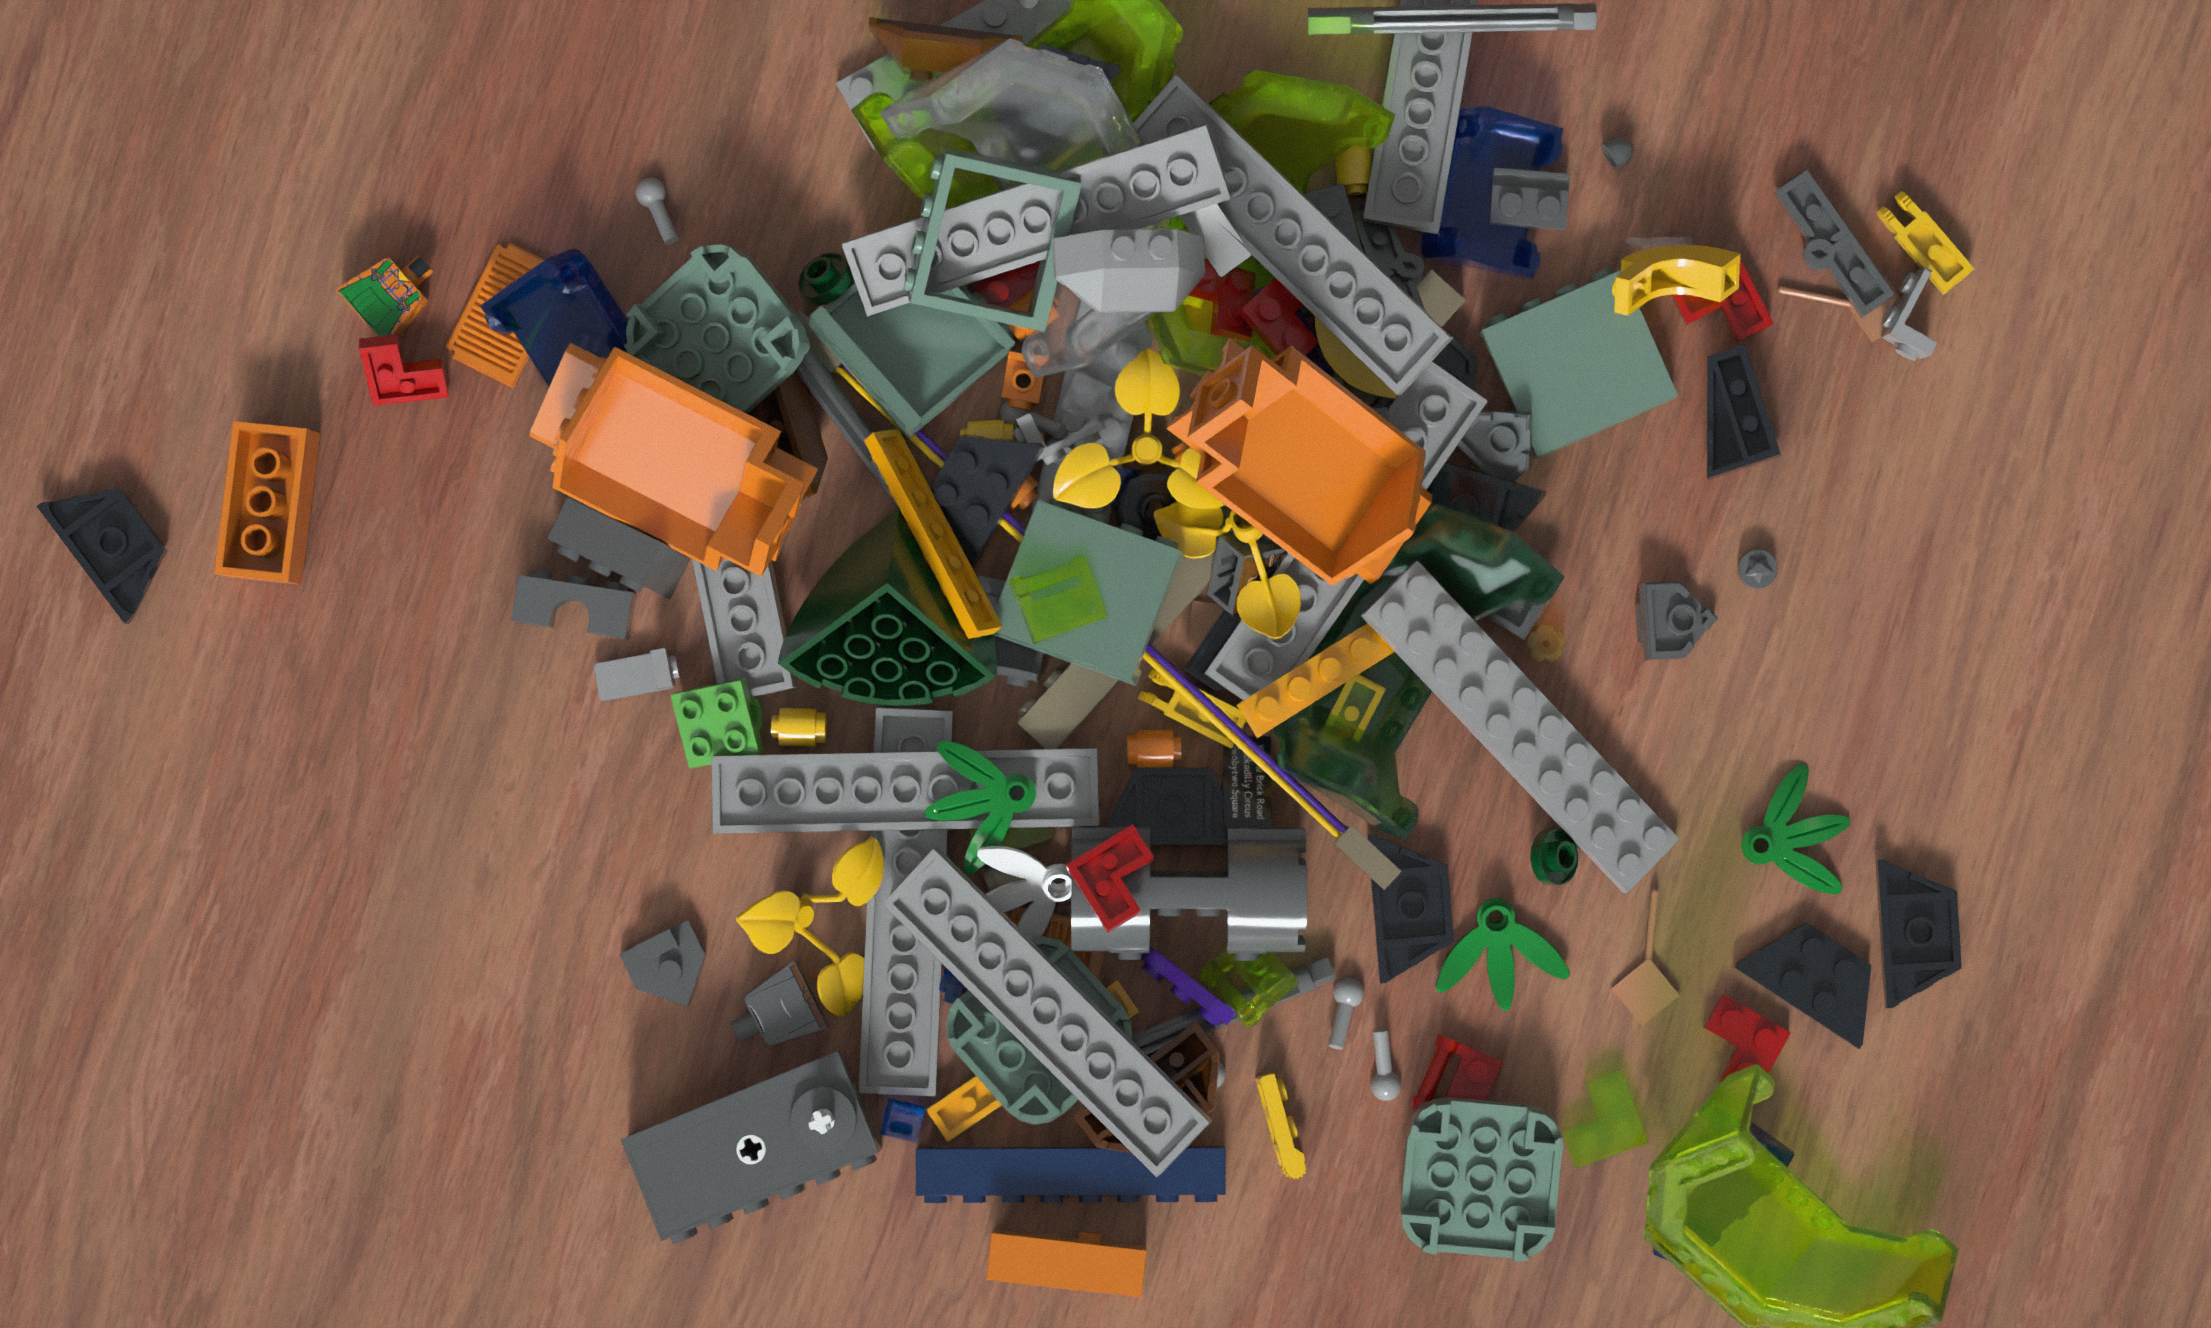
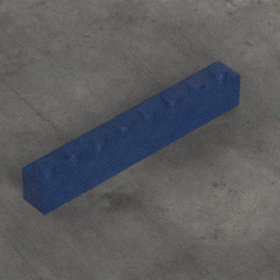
[916,1146,1226,1203]

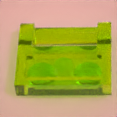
[1009,555,1107,645]
[1200,950,1299,1028]

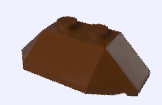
[869,17,1023,87]
[748,372,828,500]
[1073,1022,1220,1153]

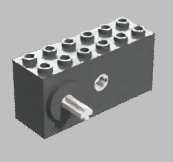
[621,1049,882,1244]

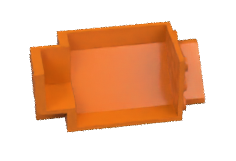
[1167,338,1432,586]
[530,343,818,577]

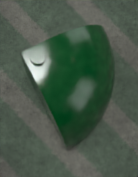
[778,508,997,706]

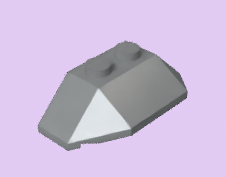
[1052,229,1205,313]

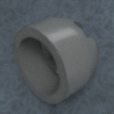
[1601,137,1634,170]

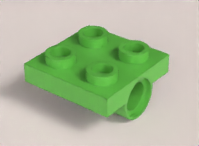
[670,677,764,769]

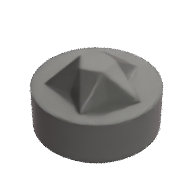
[1738,550,1778,589]

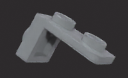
[1881,267,1937,361]
[1012,413,1105,465]
[594,648,680,701]

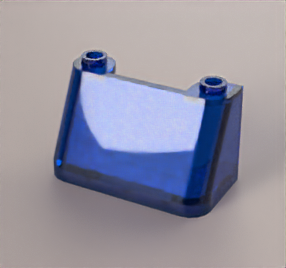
[1421,106,1564,278]
[480,249,628,387]

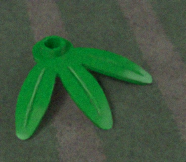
[925,740,1036,874]
[1741,764,1850,895]
[1435,898,1570,1011]

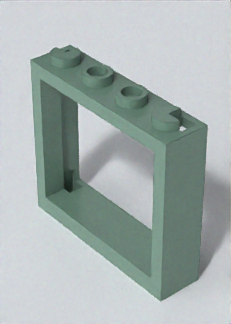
[903,146,1082,332]

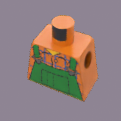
[336,255,433,339]

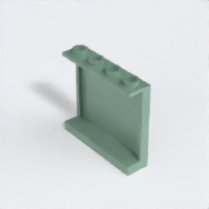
[1479,268,1678,460]
[808,283,1015,438]
[993,498,1186,686]

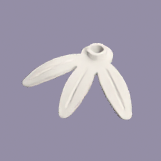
[977,846,1072,938]

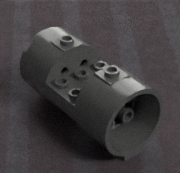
[1071,826,1307,961]

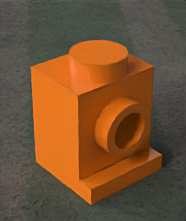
[1001,351,1047,411]

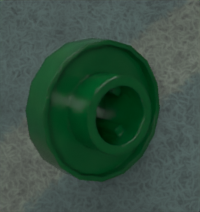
[797,252,853,306]
[1530,828,1578,886]

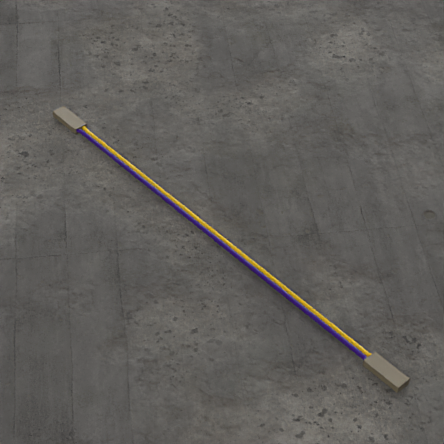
[797,310,1402,890]

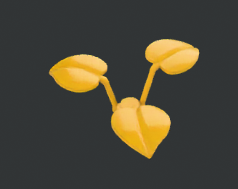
[1053,348,1225,509]
[1154,501,1301,639]
[735,836,884,1017]

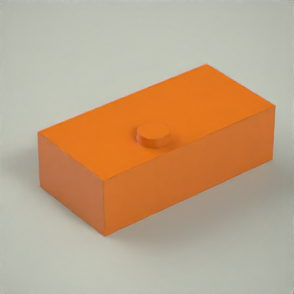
[214,421,320,585]
[986,1228,1147,1298]

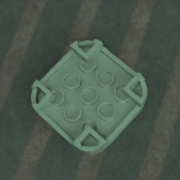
[624,244,810,414]
[946,936,1134,1125]
[1400,1097,1564,1262]

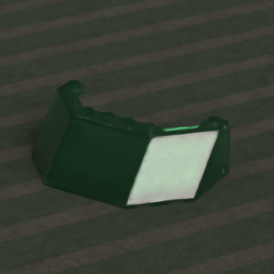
[1273,504,1565,841]

